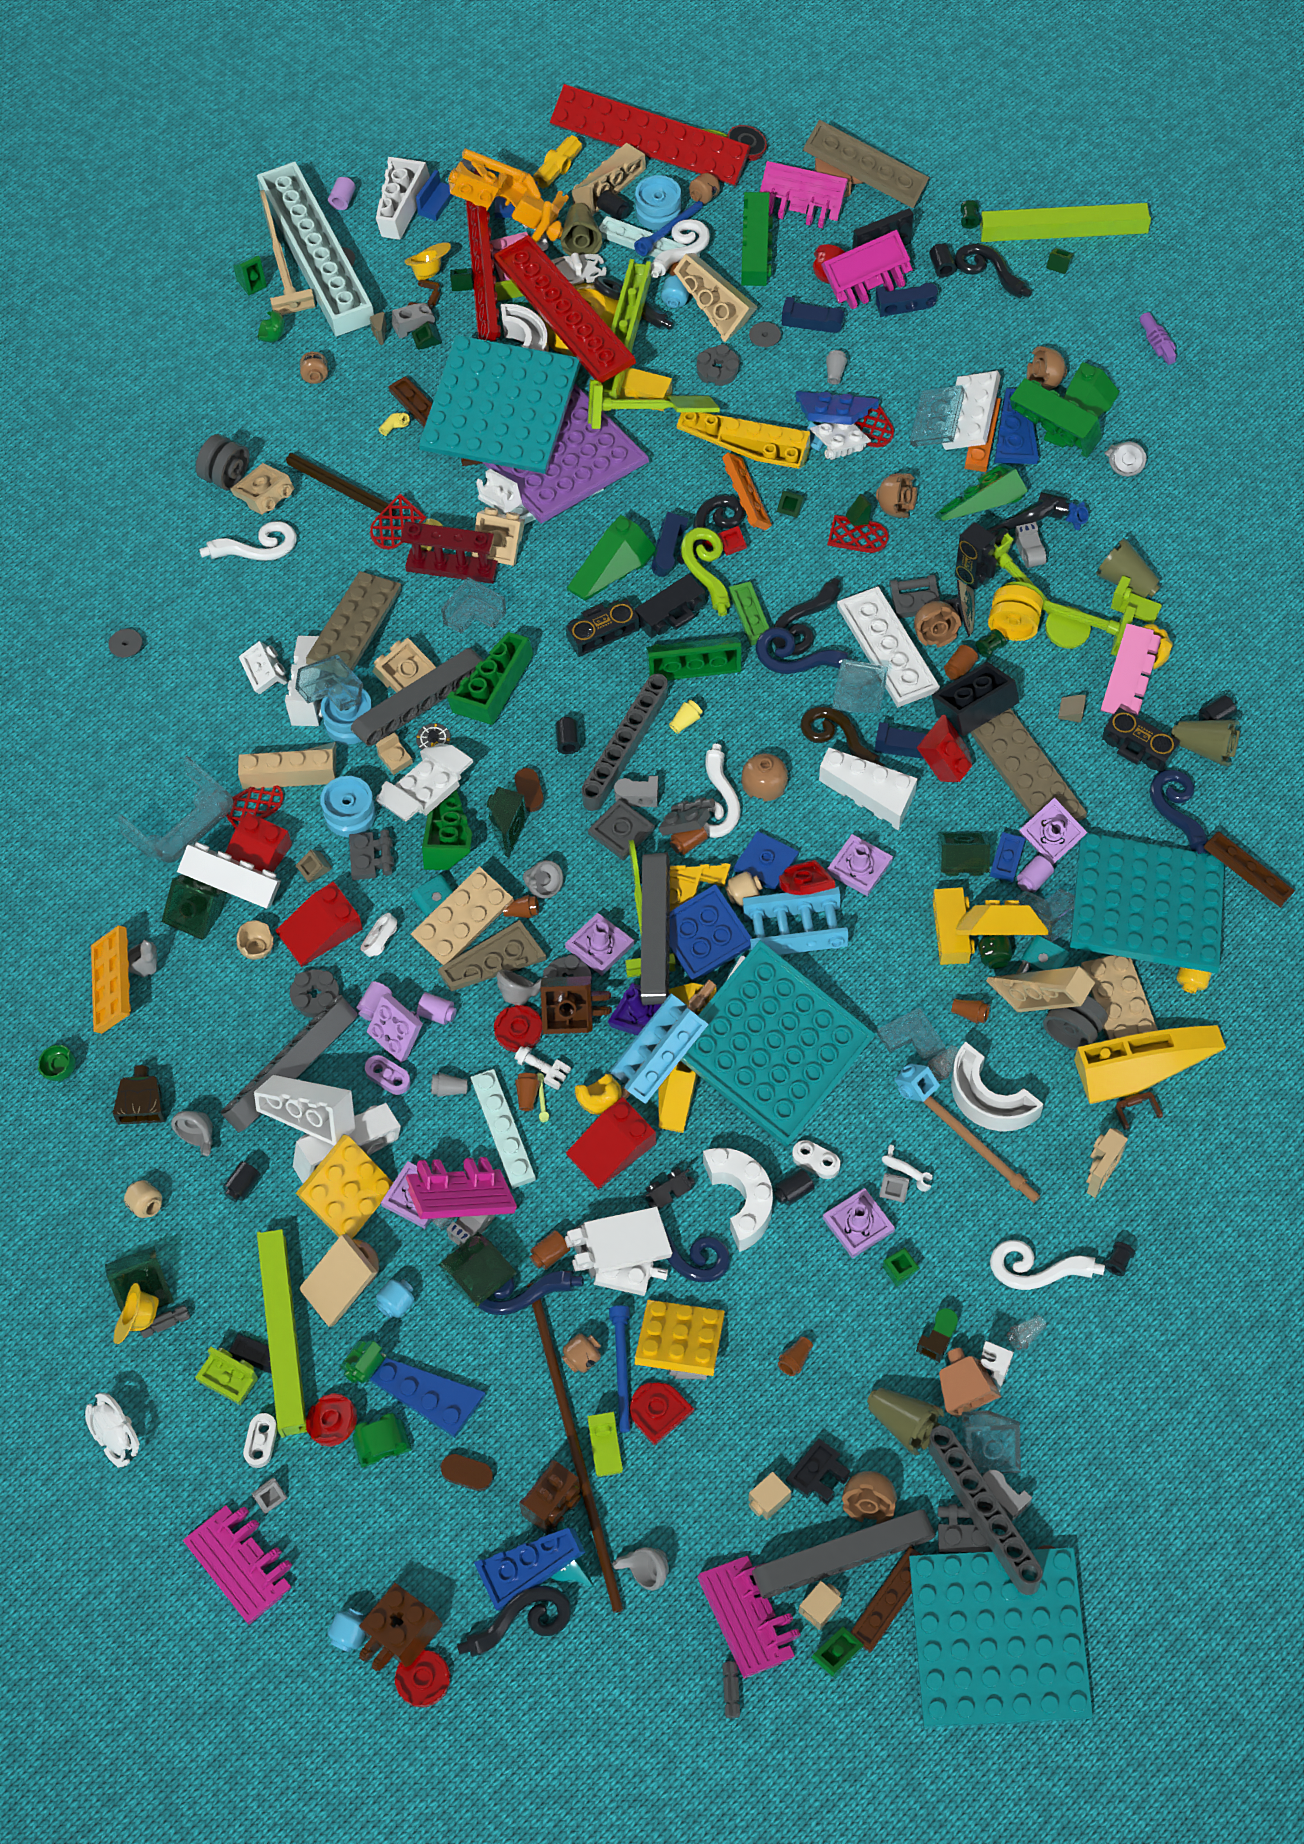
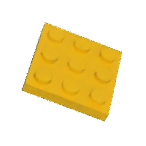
[295,1135,393,1239]
[635,1300,725,1376]

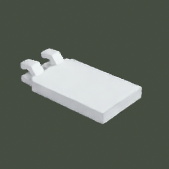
[565,1207,672,1274]

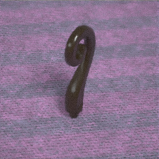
[800,706,885,767]

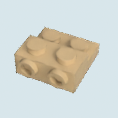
[230,463,294,515]
[471,507,525,566]
[372,638,436,693]
[1086,1128,1128,1198]

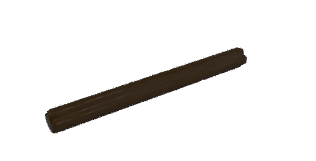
[286,453,397,516]

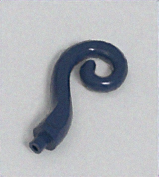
[756,627,855,674]
[1150,769,1208,854]
[663,1225,730,1283]
[472,1268,584,1315]

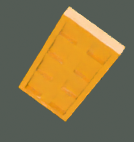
[91,925,131,1034]

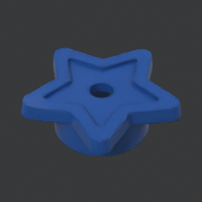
[1066,502,1089,530]

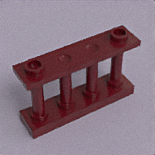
[400,521,498,584]

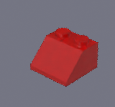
[917,715,972,782]

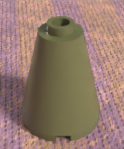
[560,203,602,256]
[1095,538,1160,598]
[1171,720,1240,767]
[867,1387,944,1455]

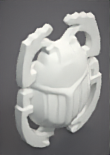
[551,253,607,286]
[85,1393,140,1468]

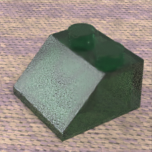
[487,786,527,857]
[938,832,990,876]
[161,874,227,940]
[438,1232,517,1306]
[105,1246,174,1313]

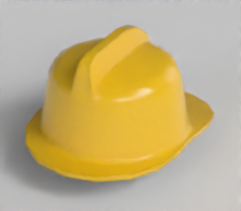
[404,243,451,281]
[113,1283,159,1344]

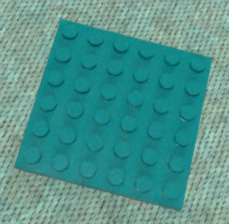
[419,335,581,474]
[1070,833,1224,973]
[680,940,875,1147]
[909,1548,1093,1728]

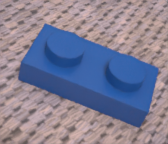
[990,832,1026,883]

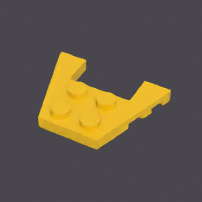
[670,863,731,911]

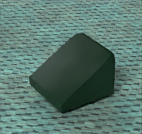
[1046,248,1075,274]
[450,268,473,292]
[412,321,442,350]
[776,490,806,518]
[846,494,872,526]

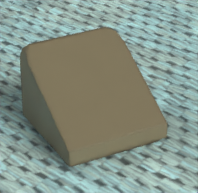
[369,312,387,345]
[1058,695,1086,723]
[295,849,332,883]

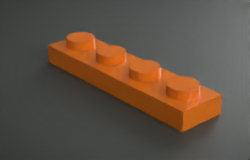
[964,398,1001,472]
[722,452,772,531]

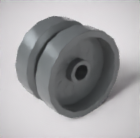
[196,434,250,491]
[1043,995,1108,1050]

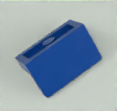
[416,170,454,221]

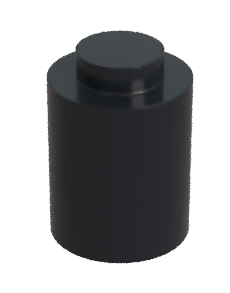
[597,190,630,220]
[929,244,956,278]
[1038,491,1069,520]
[1199,695,1236,721]
[555,717,580,754]
[223,1161,261,1202]
[774,1168,815,1206]

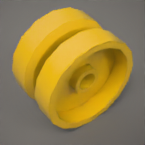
[988,585,1043,641]

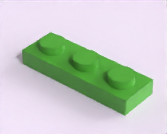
[729,581,769,646]

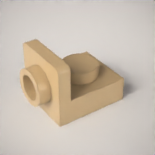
[376,733,413,775]

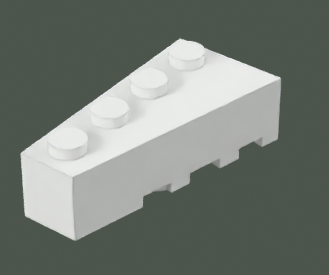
[376,157,430,240]
[285,636,329,726]
[819,748,917,831]
[177,842,281,908]
[254,1075,355,1146]
[293,1103,401,1183]

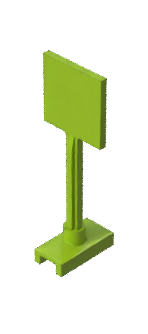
[587,380,720,429]

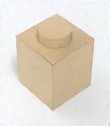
[749,1472,791,1520]
[799,1581,842,1630]

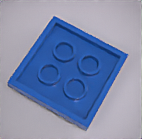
[669,884,752,983]

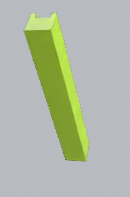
[980,203,1151,242]
[601,259,652,399]
[257,1229,307,1438]

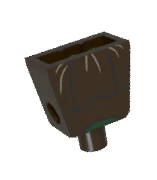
[113,1065,165,1125]

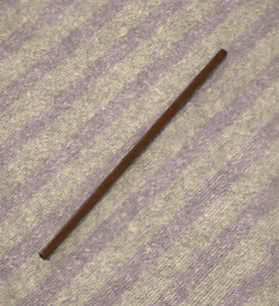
[527,1283,624,1613]

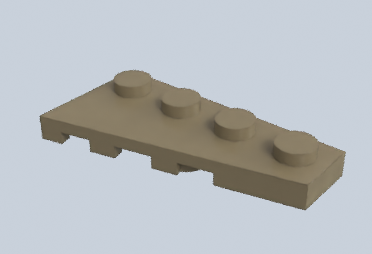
[437,920,547,991]

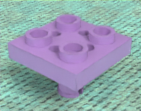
[1019,798,1087,865]
[827,834,893,896]
[565,913,634,976]
[367,993,423,1063]
[381,1161,432,1229]
[822,1188,895,1259]

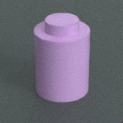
[328,177,356,210]
[1017,856,1054,893]
[357,981,393,1021]
[417,992,457,1025]

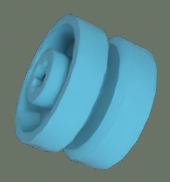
[635,175,681,230]
[321,684,372,745]
[320,776,376,837]

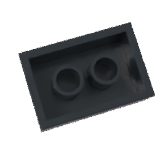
[931,662,1020,736]

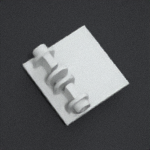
[810,423,871,460]

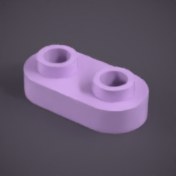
[365,1055,411,1095]

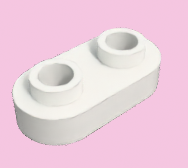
[361,913,397,957]
[792,1140,840,1179]
[243,1413,278,1468]

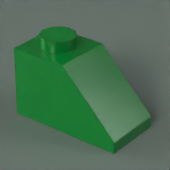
[233,255,267,296]

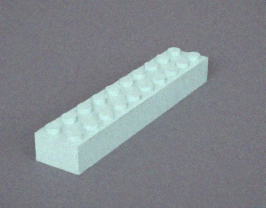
[257,162,374,337]

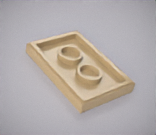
[299,1234,377,1327]

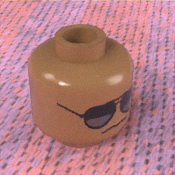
[689,173,720,204]
[300,351,328,384]
[562,1334,601,1373]

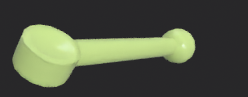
[536,1073,549,1122]

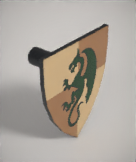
[941,580,975,637]

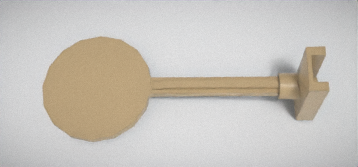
[260,190,315,315]

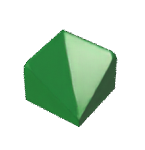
[882,1247,920,1287]

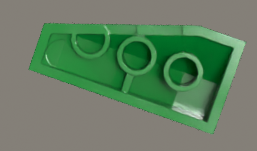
[1044,362,1120,448]
[934,463,1028,521]
[567,515,656,601]
[422,790,473,870]

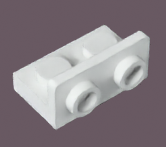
[239,641,288,694]

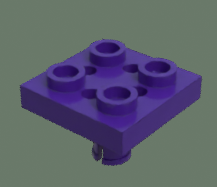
[608,983,670,1036]

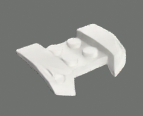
[375,743,473,822]

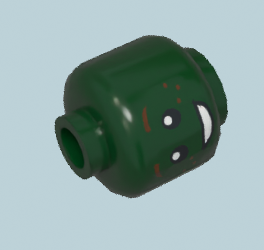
[978,935,1012,970]

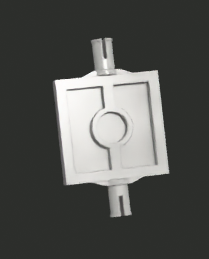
[581,1250,668,1296]

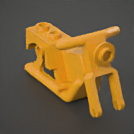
[448,148,569,243]

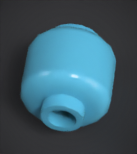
[661,275,690,308]
[376,1279,414,1318]
[328,1608,365,1652]

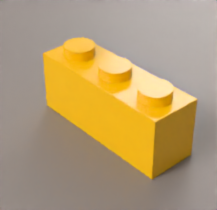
[619,367,672,412]
[932,887,975,965]

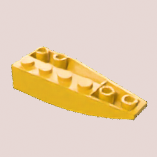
[677,412,810,469]
[658,983,717,1133]
[1074,1025,1226,1104]

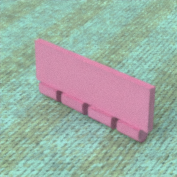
[1101,624,1162,716]

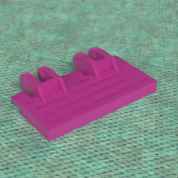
[760,161,848,228]
[821,230,913,309]
[406,1157,517,1219]
[183,1506,292,1625]
[697,1555,801,1679]

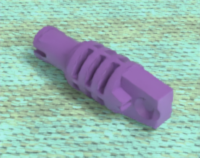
[1139,312,1176,365]

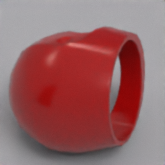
[813,244,845,284]

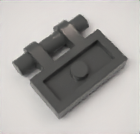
[659,797,715,836]
[349,830,394,880]
[937,1504,993,1554]

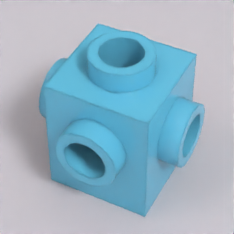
[894,1064,940,1102]

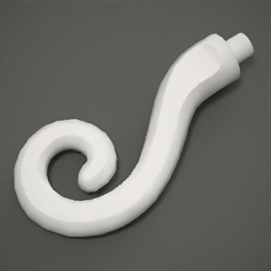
[651,219,710,278]
[199,521,297,561]
[703,744,740,838]
[990,1240,1105,1290]

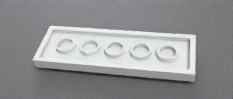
[837,587,940,708]

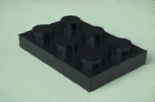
[852,208,914,249]

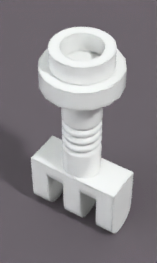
[514,1046,571,1090]

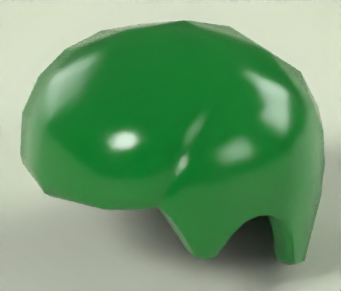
[257,310,285,343]
[38,1045,76,1081]

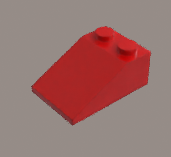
[225,812,292,873]
[275,881,363,967]
[566,1097,656,1190]

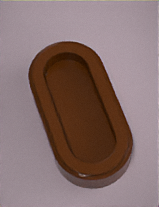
[514,768,544,812]
[441,1454,493,1491]

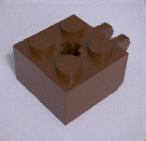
[540,976,612,1034]
[519,1460,581,1535]
[359,1583,443,1671]

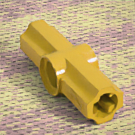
[533,135,582,189]

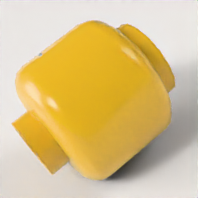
[1176,967,1212,994]

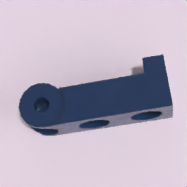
[875,283,938,317]
[782,297,845,333]
[651,511,689,577]
[875,722,926,759]

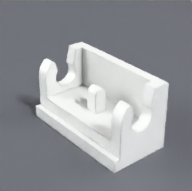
[477,469,522,514]
[980,1341,1014,1392]

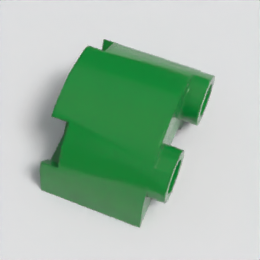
[339,1341,387,1384]
[352,1413,412,1468]

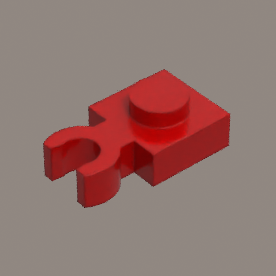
[705,526,747,556]

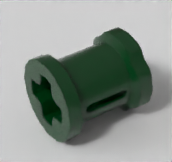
[960,200,980,229]
[975,629,1006,659]

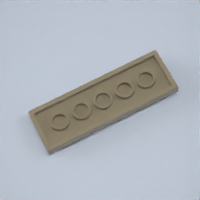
[803,120,929,208]
[306,571,401,677]
[971,708,1087,827]

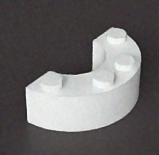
[501,304,549,352]
[951,1042,1044,1131]
[703,1148,773,1252]

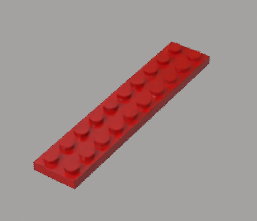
[550,84,751,187]
[465,170,501,342]
[493,235,636,383]

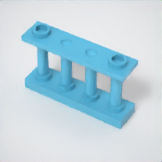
[743,886,848,955]
[609,993,708,1104]

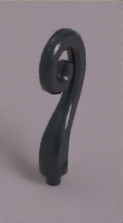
[954,244,1032,299]
[593,276,673,330]
[677,495,745,565]
[987,497,1059,546]
[772,578,840,656]
[457,1585,571,1657]

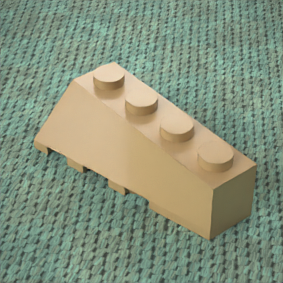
[572,143,646,216]
[674,253,757,342]
[238,742,336,789]
[986,966,1095,1012]

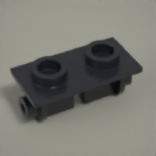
[641,1167,695,1210]

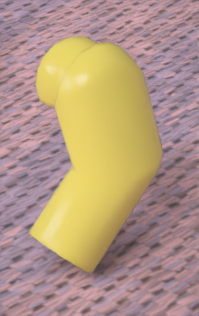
[379,413,410,436]

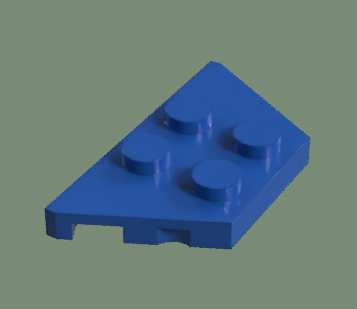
[796,391,879,425]

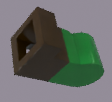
[916,1308,958,1363]

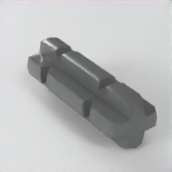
[140,1305,190,1338]
[723,1661,740,1719]

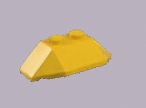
[956,900,1048,935]

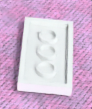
[942,371,1001,450]

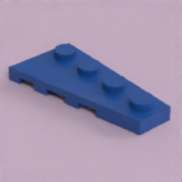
[994,388,1039,464]
[370,1358,486,1438]
[474,1527,586,1611]

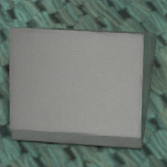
[879,1173,909,1203]
[251,1477,287,1514]

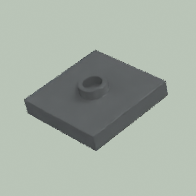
[588,799,655,861]

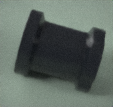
[1104,1242,1136,1276]

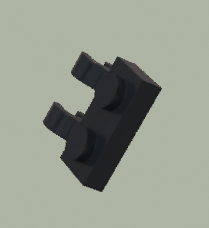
[786,1438,850,1506]

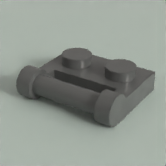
[889,575,940,619]

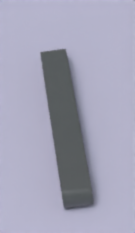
[351,648,484,746]
[581,674,668,811]
[641,852,670,1006]
[221,995,358,1132]
[928,1426,1043,1595]
[752,1509,936,1599]

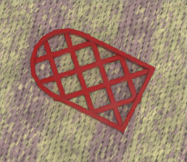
[854,397,894,448]
[370,494,427,550]
[827,515,888,553]
[219,785,284,830]

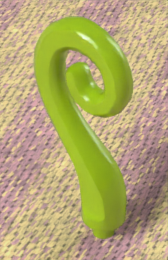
[681,527,730,616]

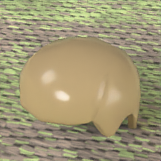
[236,920,274,960]

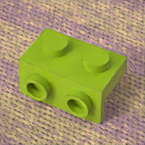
[195,1346,258,1406]

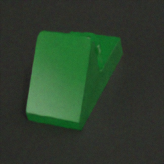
[811,1626,864,1679]

